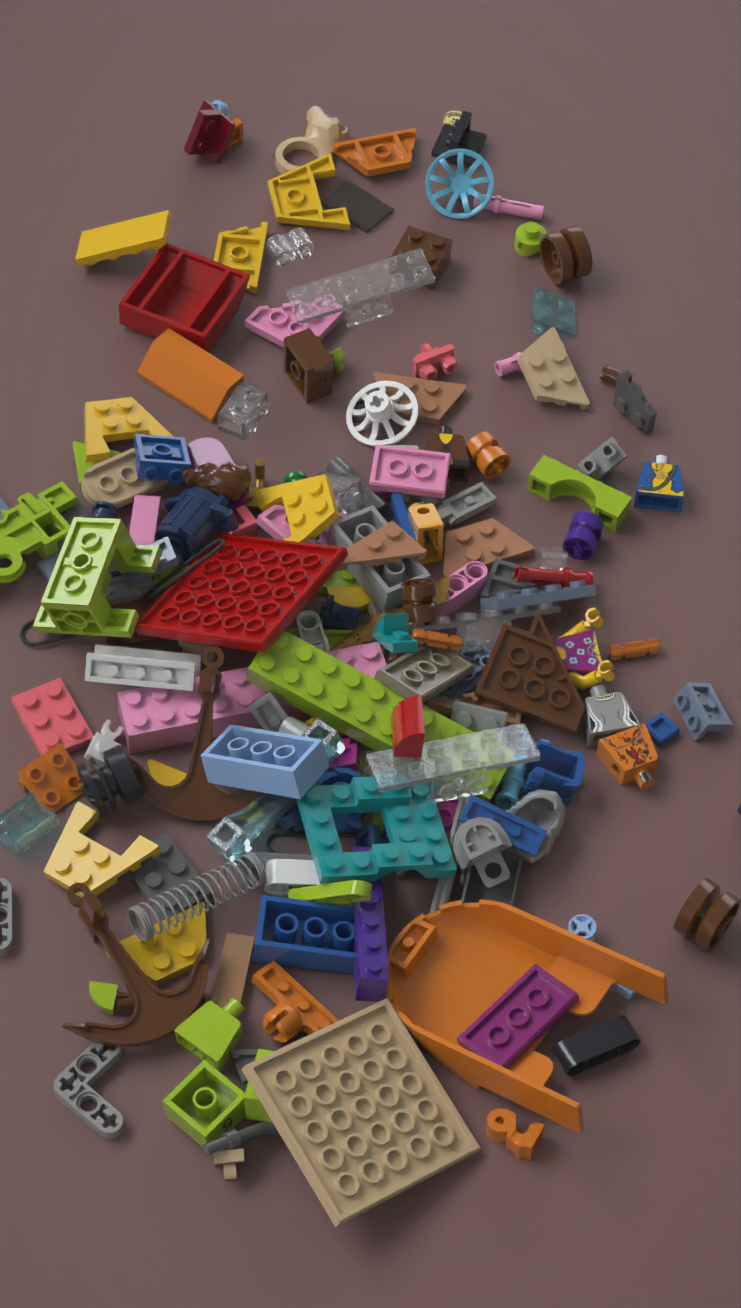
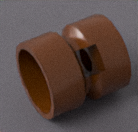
[401,578,438,623]

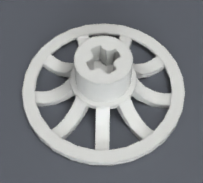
[346,381,419,447]

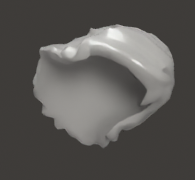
[503,789,566,863]

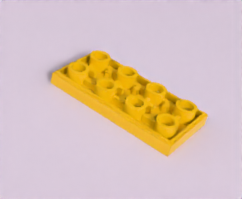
[75,210,172,266]

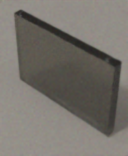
[321,180,394,233]

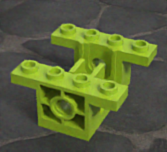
[33,517,163,638]

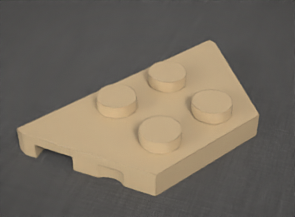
[517,327,590,410]

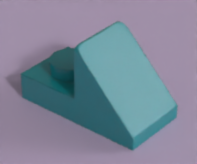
[372,613,418,653]

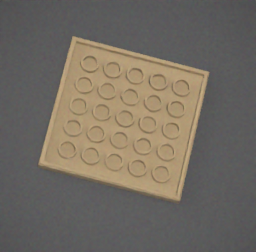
[242,998,481,1227]

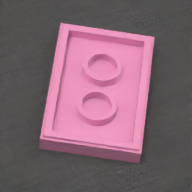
[369,444,451,499]

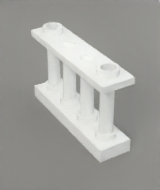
[85,644,202,691]

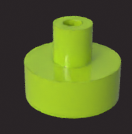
[331,347,346,372]

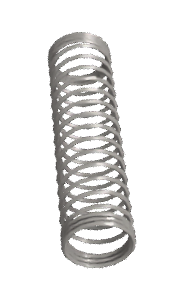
[128,852,267,942]

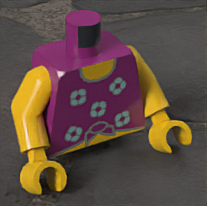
[554,608,615,690]

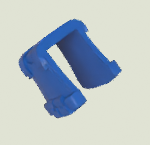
[523,738,585,805]

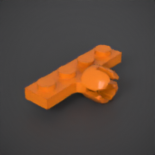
[252,960,339,1043]

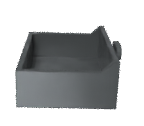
[459,853,523,906]

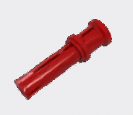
[514,565,594,588]

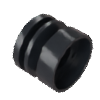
[76,744,144,817]

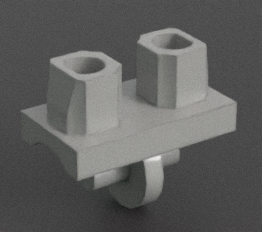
[577,436,629,480]

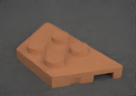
[372,372,467,425]
[443,518,535,578]

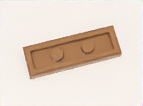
[212,932,255,1009]

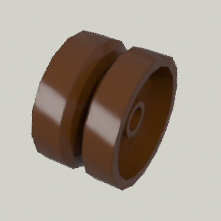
[539,225,593,284]
[673,878,741,952]

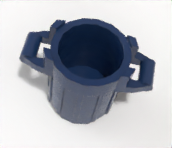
[154,487,239,564]

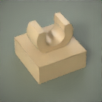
[213,1149,245,1180]

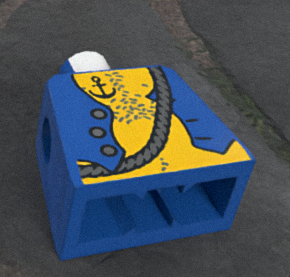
[633,455,684,513]

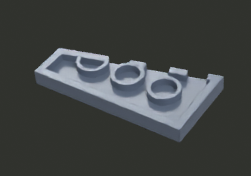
[480,580,596,610]

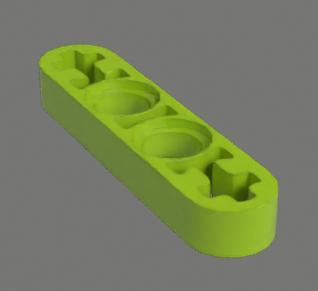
[288,880,372,905]

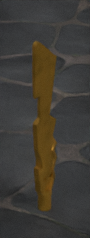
[330,577,451,651]

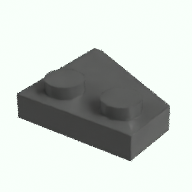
[613,369,657,434]
[480,558,541,599]

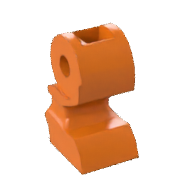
[486,1108,545,1160]

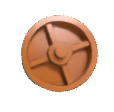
[466,431,511,479]

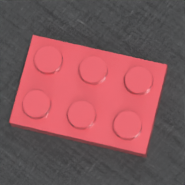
[11,678,94,755]

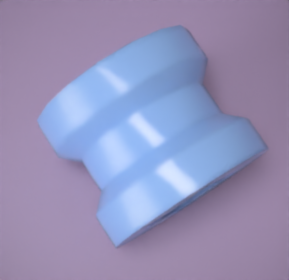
[567,914,597,942]

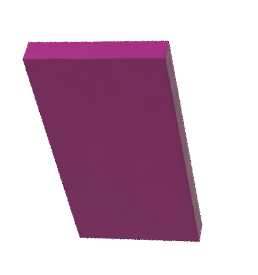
[457,964,579,1069]

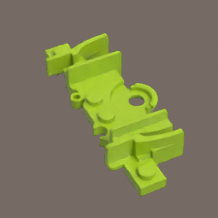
[0,481,77,583]

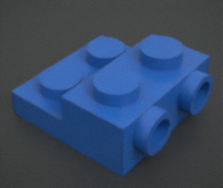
[134,434,191,483]

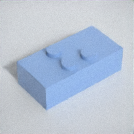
[200,724,329,799]

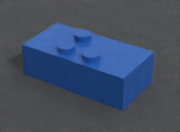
[252,895,355,975]

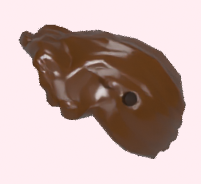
[182,462,252,502]

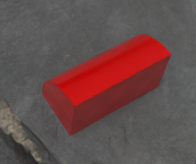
[391,696,425,758]

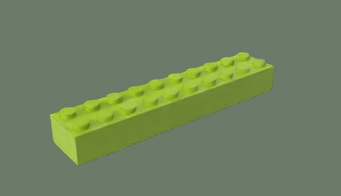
[246,630,515,803]

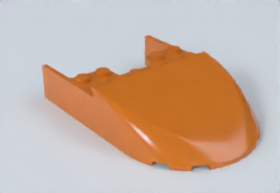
[386,899,668,1133]

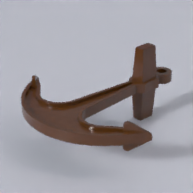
[123,646,263,821]
[62,883,210,1048]

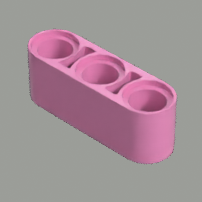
[129,495,161,545]
[432,561,488,621]

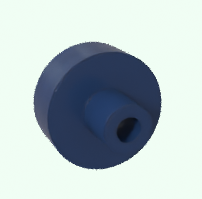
[276,804,304,833]

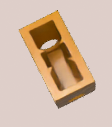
[408,503,443,564]

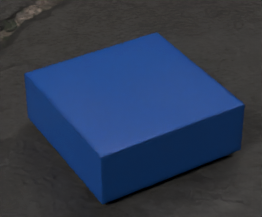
[645,712,680,748]

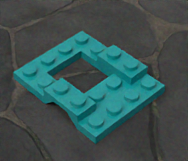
[296,775,457,884]

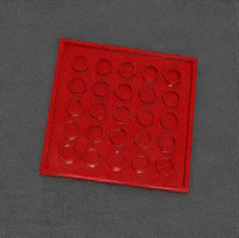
[135,533,348,653]

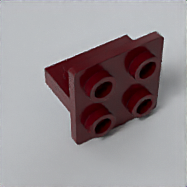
[183,100,235,163]

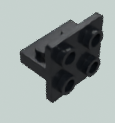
[431,111,487,166]

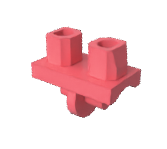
[412,343,457,380]

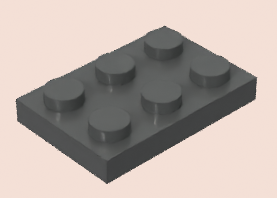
[126,833,213,921]

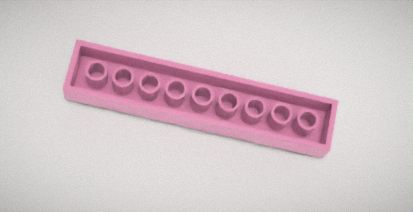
[117,642,387,754]

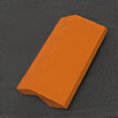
[137,328,244,422]

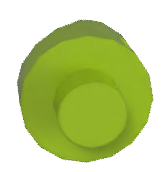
[514,222,546,257]

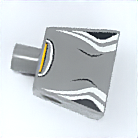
[583,684,640,748]

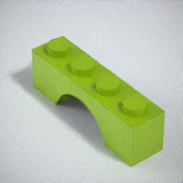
[527,455,632,533]

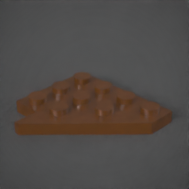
[474,613,585,735]

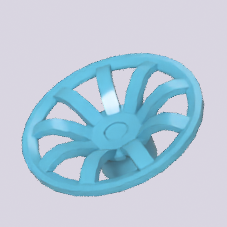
[425,149,494,219]

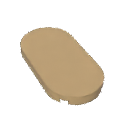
[81,447,170,509]

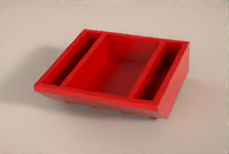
[119,243,250,352]

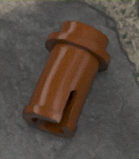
[600,364,633,384]

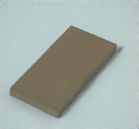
[374,643,474,703]

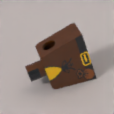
[424,426,469,482]

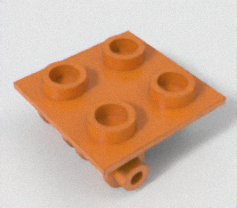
[16,742,83,818]

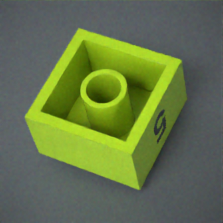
[162,1060,246,1147]

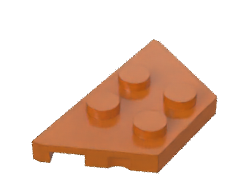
[333,128,416,177]

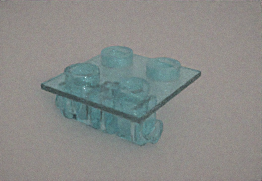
[531,285,576,337]

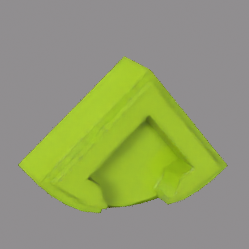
[89,981,119,1015]

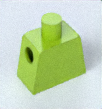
[174,998,245,1072]

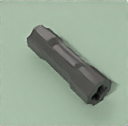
[326,456,389,517]

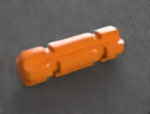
[411,628,463,652]
[609,638,660,661]

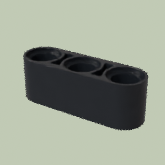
[553,1015,641,1076]

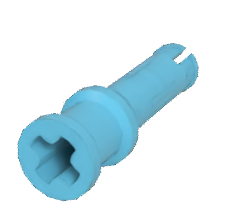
[495,734,535,810]

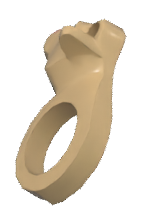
[272,106,349,174]

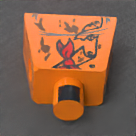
[596,723,658,790]

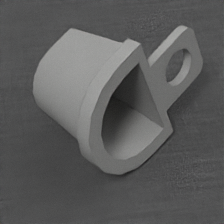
[453,817,512,888]

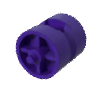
[563,511,604,560]

